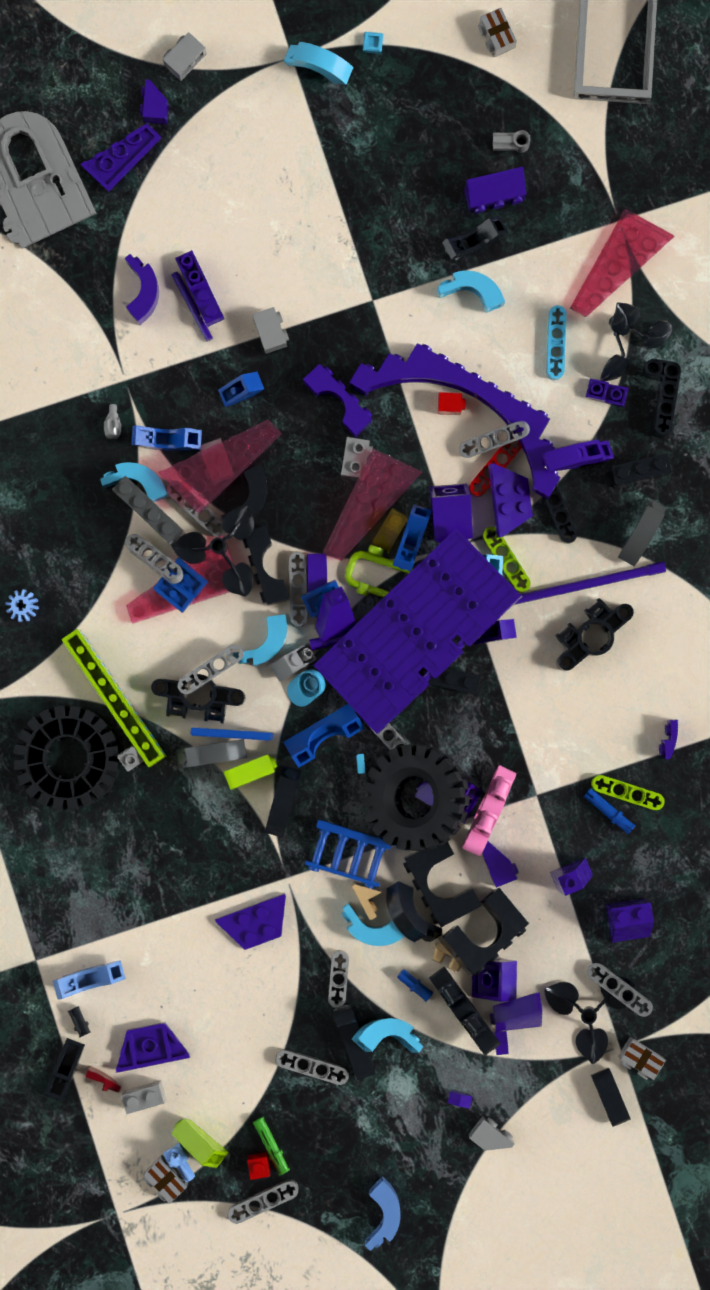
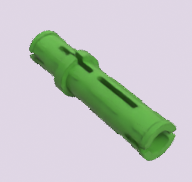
[253,1117,290,1176]

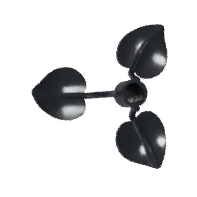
[600,302,673,381]
[172,506,254,597]
[544,977,635,1064]

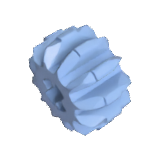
[5,589,39,622]

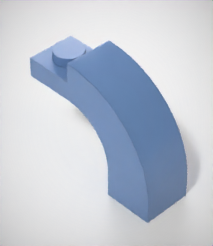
[53,960,125,1000]
[365,1176,400,1251]

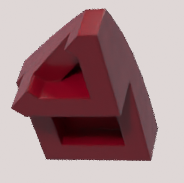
[85,1066,121,1093]

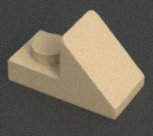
[352,883,381,920]

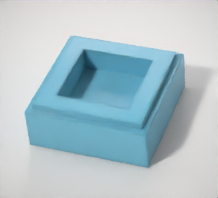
[363,32,383,54]
[356,754,365,774]

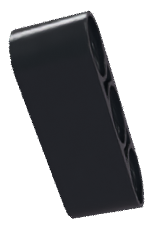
[591,1067,631,1127]

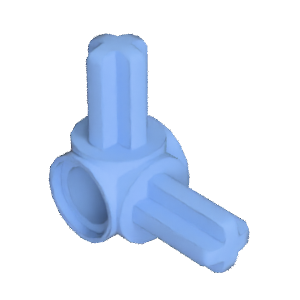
[163,1143,195,1182]

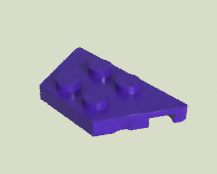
[488,464,533,538]
[215,894,286,950]
[116,1022,190,1073]

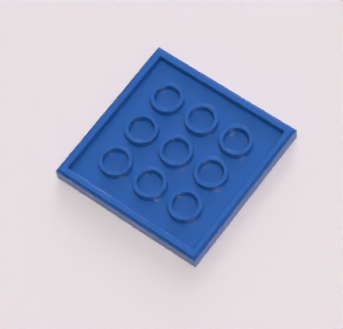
[191,728,274,741]

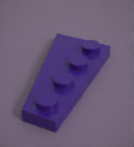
[80,123,161,192]

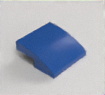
[153,558,209,613]

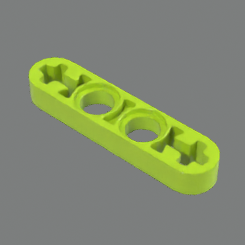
[482,526,531,592]
[591,775,665,810]

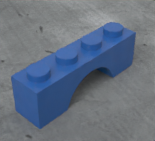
[283,704,365,768]

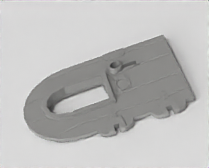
[0,111,97,249]

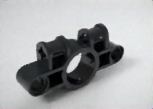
[555,598,634,671]
[151,674,246,724]
[429,966,501,1056]

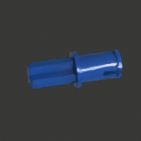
[397,969,433,1002]

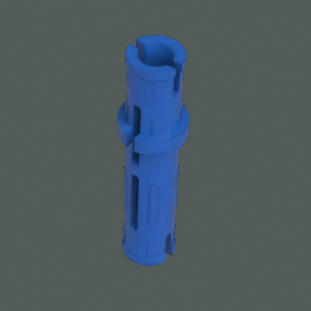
[583,788,635,835]

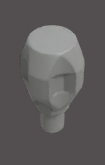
[104,404,121,439]

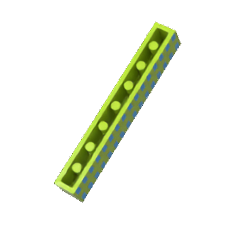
[61,629,166,767]

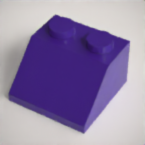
[472,959,517,1002]

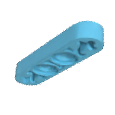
[546,305,566,381]

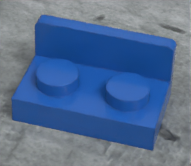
[301,579,339,618]

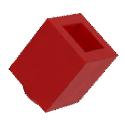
[438,392,466,415]
[247,1152,271,1180]

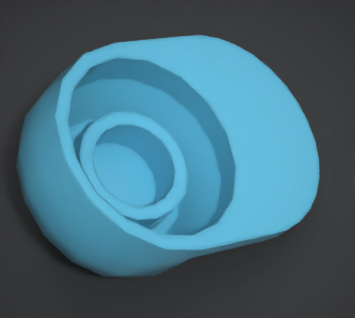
[287,669,326,707]

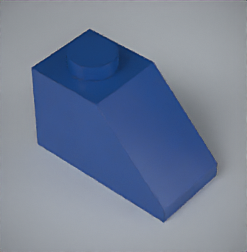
[218,372,264,407]

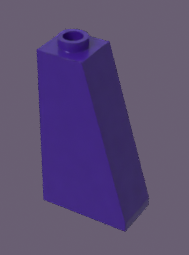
[550,857,593,896]

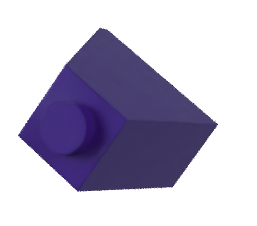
[315,586,356,643]
[490,992,543,1032]

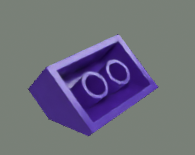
[464,167,526,214]

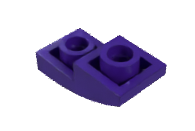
[586,378,629,408]
[307,554,327,592]
[659,720,678,759]

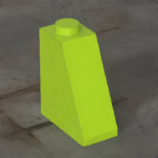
[224,754,277,790]
[171,1118,229,1168]

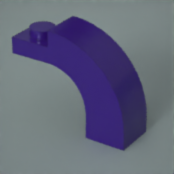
[124,254,159,325]

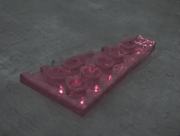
[158,420,282,514]

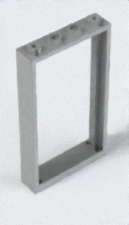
[573,0,657,104]

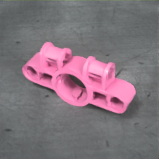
[462,765,516,857]

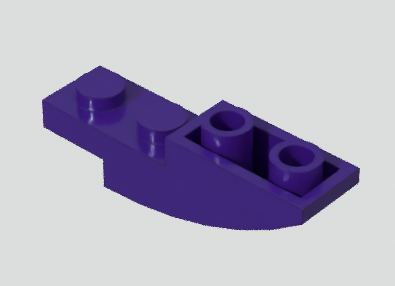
[175,250,224,327]
[542,440,614,472]

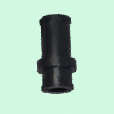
[67,1006,91,1038]

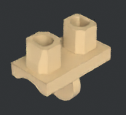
[432,943,461,972]

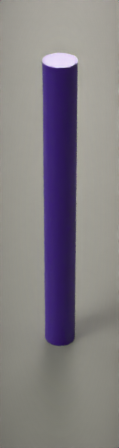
[171,271,213,342]

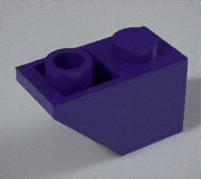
[140,79,169,125]

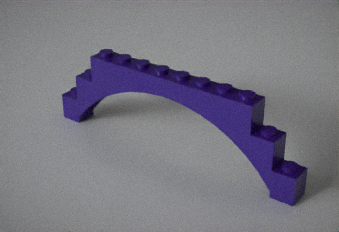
[350,343,561,500]

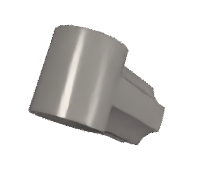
[493,130,530,153]

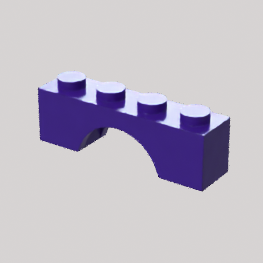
[303,364,372,438]

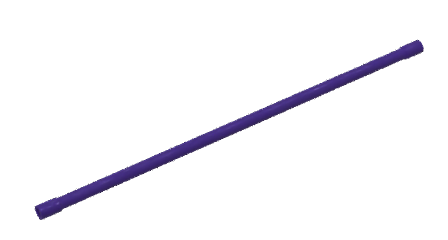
[309,561,666,651]

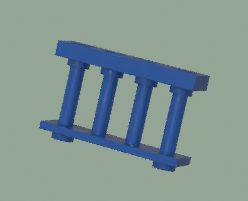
[305,819,391,889]

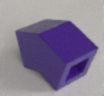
[494,1031,509,1055]
[448,1090,473,1109]

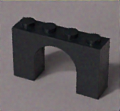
[403,842,482,927]
[438,888,529,975]

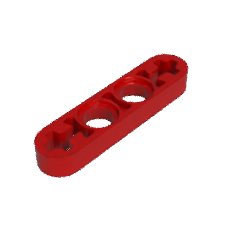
[469,436,522,497]

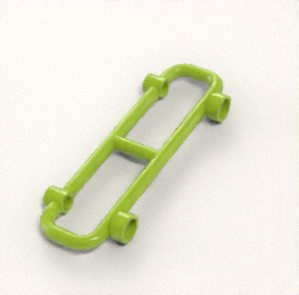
[345,545,414,598]

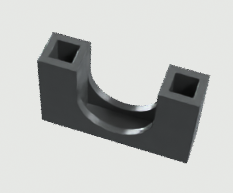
[112,476,186,546]

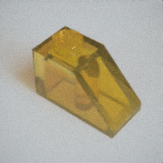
[372,508,409,553]

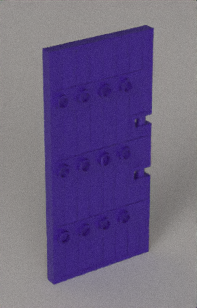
[313,528,522,734]

